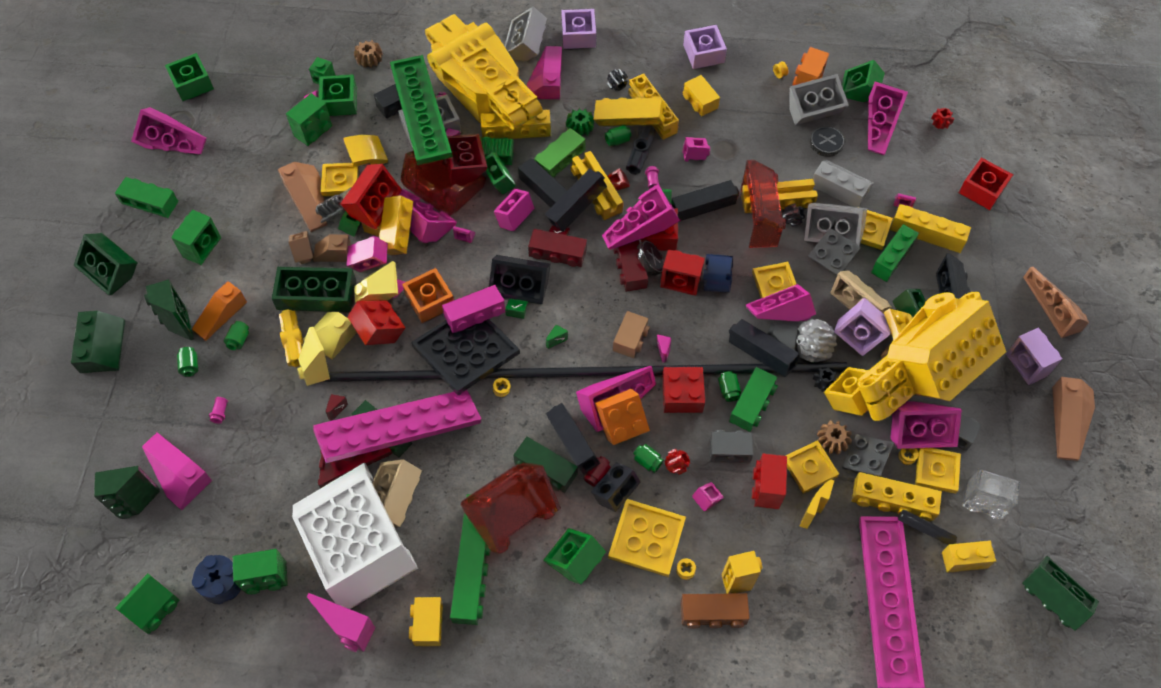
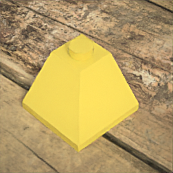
[354,261,398,303]
[303,312,357,360]
[297,327,330,386]

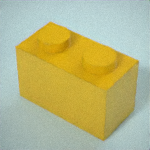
[683,75,720,117]
[942,540,996,573]
[409,597,443,646]

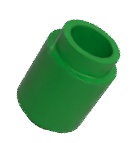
[605,125,632,146]
[224,321,249,350]
[177,347,198,377]
[718,371,741,402]
[633,444,664,473]

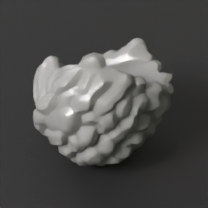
[796,319,837,363]

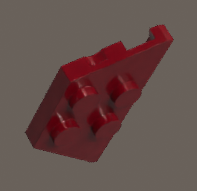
[318,447,392,488]

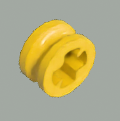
[773,61,789,79]
[493,378,511,397]
[898,448,919,465]
[677,558,696,580]

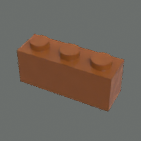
[681,593,749,629]

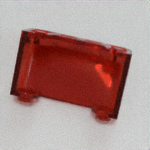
[401,151,486,216]
[460,463,561,554]

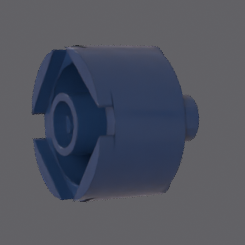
[703,254,733,293]
[192,555,241,604]

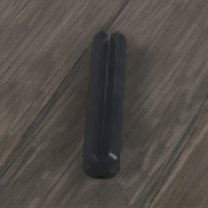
[898,510,957,545]

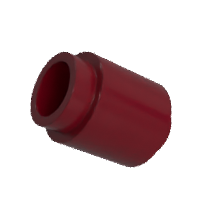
[583,456,611,487]

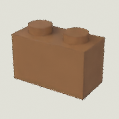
[613,311,650,358]

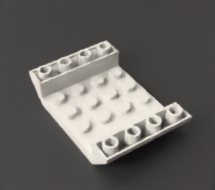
[292,463,418,609]

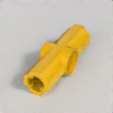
[279,309,304,367]

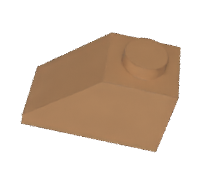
[289,231,314,264]
[313,234,351,262]

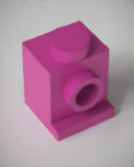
[682,137,710,162]

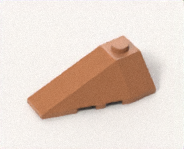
[278,162,327,232]
[1024,267,1089,338]
[1052,377,1095,461]

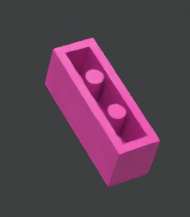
[442,285,505,333]

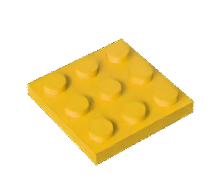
[608,499,686,577]

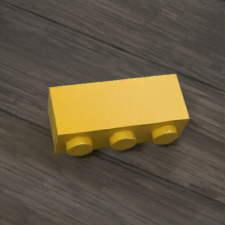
[379,196,413,255]
[721,551,762,594]

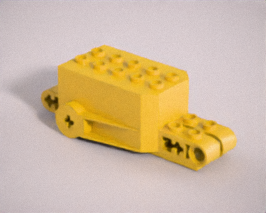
[425,14,543,130]
[857,292,1006,421]

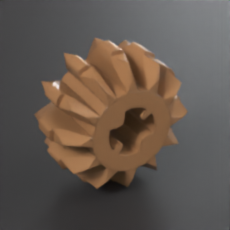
[354,40,383,68]
[817,420,852,455]

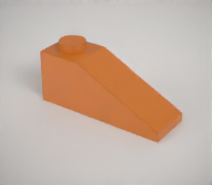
[192,281,247,341]

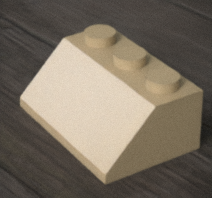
[831,271,892,314]
[372,459,422,527]

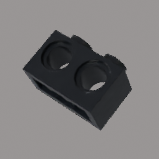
[591,462,641,512]

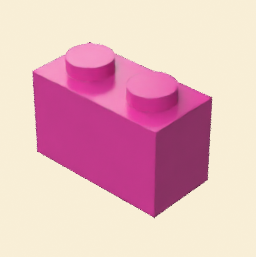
[494,189,535,231]
[346,236,388,272]

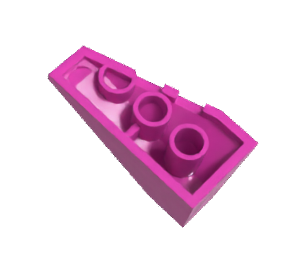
[527,46,562,100]
[868,82,908,155]
[131,107,206,154]
[602,184,680,250]
[399,189,457,243]
[576,366,656,432]
[142,433,212,510]

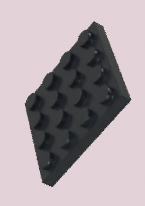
[411,319,520,395]

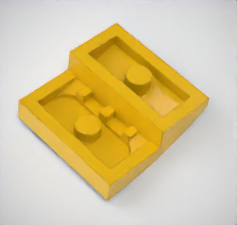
[343,135,388,167]
[800,479,834,529]

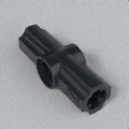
[626,125,656,175]

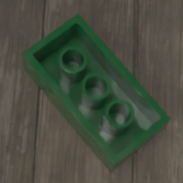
[271,266,356,312]

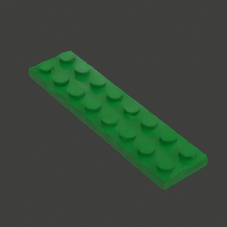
[390,55,453,165]

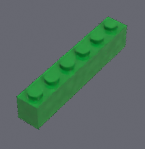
[450,494,496,625]

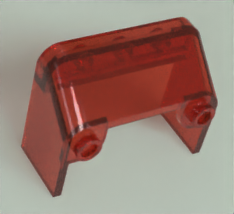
[740,160,786,248]

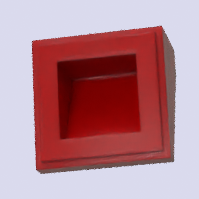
[607,168,630,191]

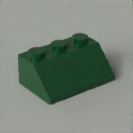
[73,233,138,296]
[144,279,194,340]
[71,311,125,373]
[94,466,160,519]
[1022,556,1099,631]

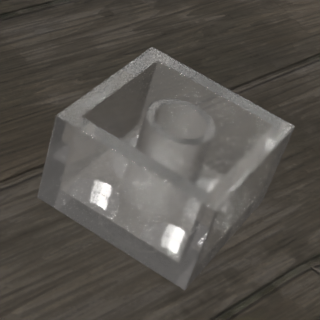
[962,469,1021,518]

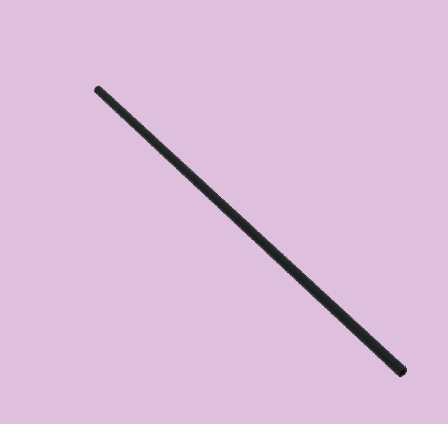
[322,362,848,382]

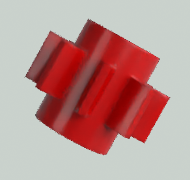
[931,108,954,129]
[665,448,690,475]

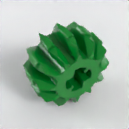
[566,108,595,136]

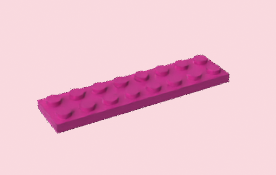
[313,390,481,463]
[859,516,925,688]

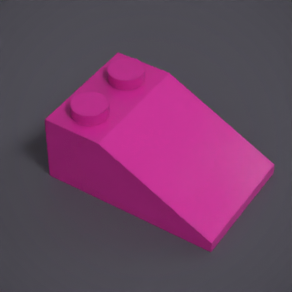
[746,284,816,321]
[890,401,962,449]
[307,593,376,652]

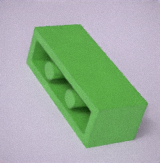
[534,128,586,178]

